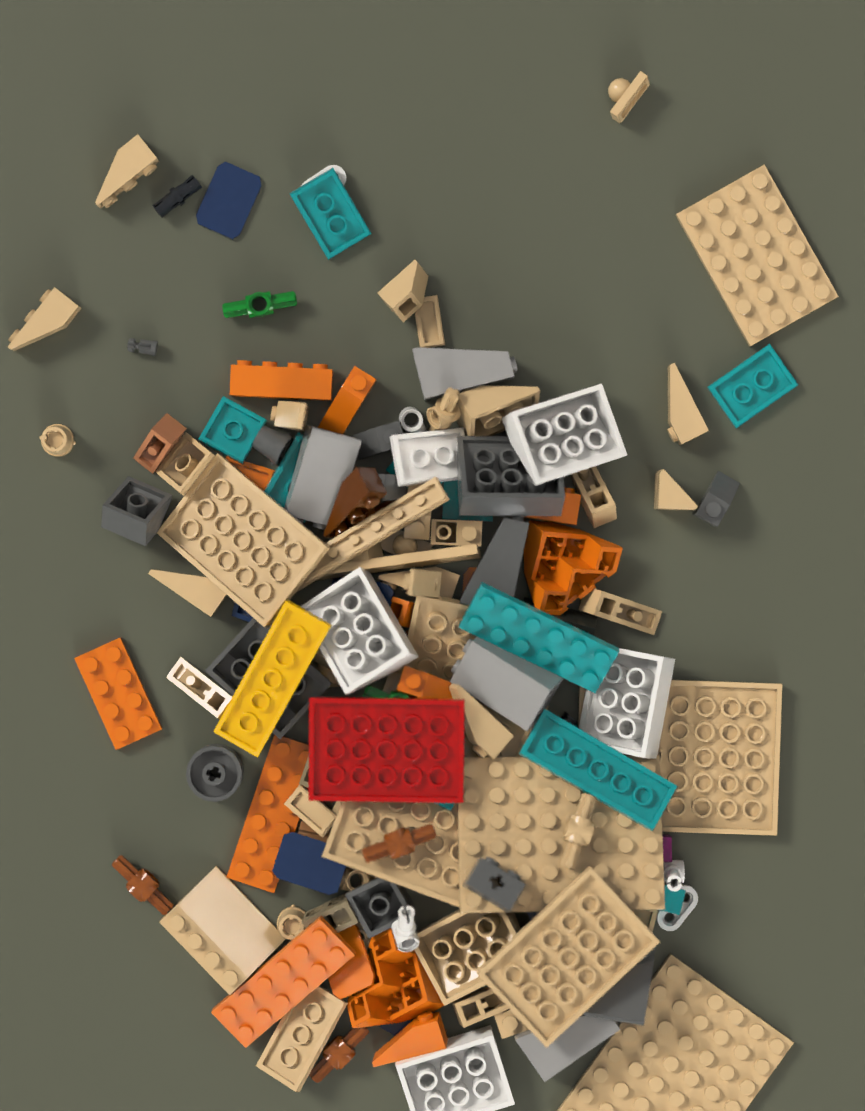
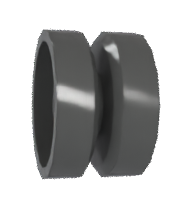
[186,743,244,802]

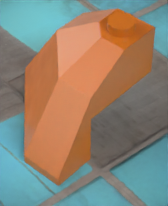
[524,520,623,615]
[347,928,444,1028]

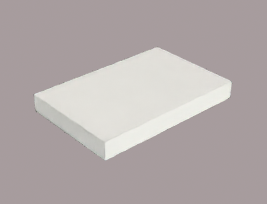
[390,427,465,487]

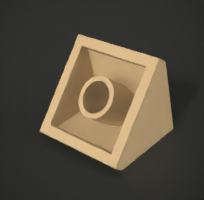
[155,432,216,496]
[654,469,698,510]

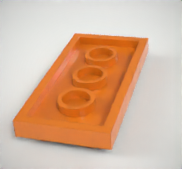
[74,637,163,750]

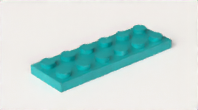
[458,582,619,693]
[519,709,677,831]

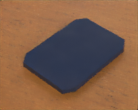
[196,161,262,240]
[272,832,346,895]

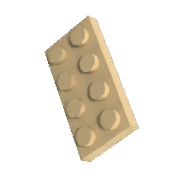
[256,985,348,1092]

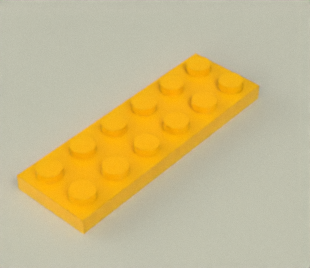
[213,599,332,757]

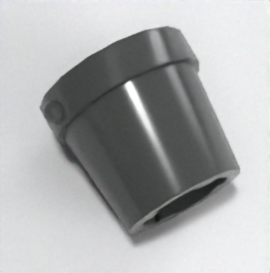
[252,426,293,466]

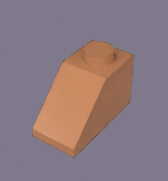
[133,413,187,474]

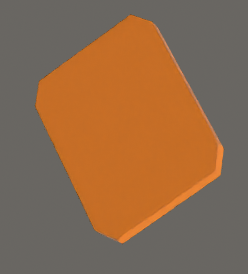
[328,924,375,1000]

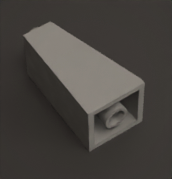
[412,347,518,401]
[284,425,362,530]
[450,637,564,731]
[514,1015,620,1082]

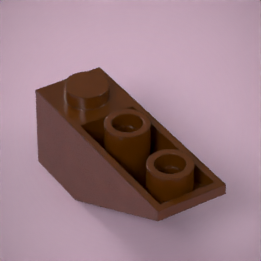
[323,467,387,538]

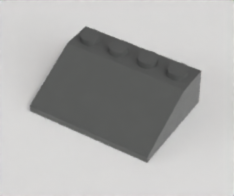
[457,436,565,516]
[205,618,332,739]
[582,947,656,1026]

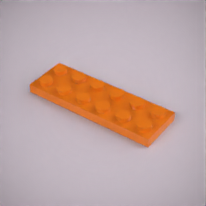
[227,734,309,893]
[211,916,356,1048]

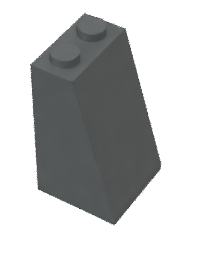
[460,516,529,605]

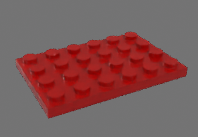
[309,697,465,803]

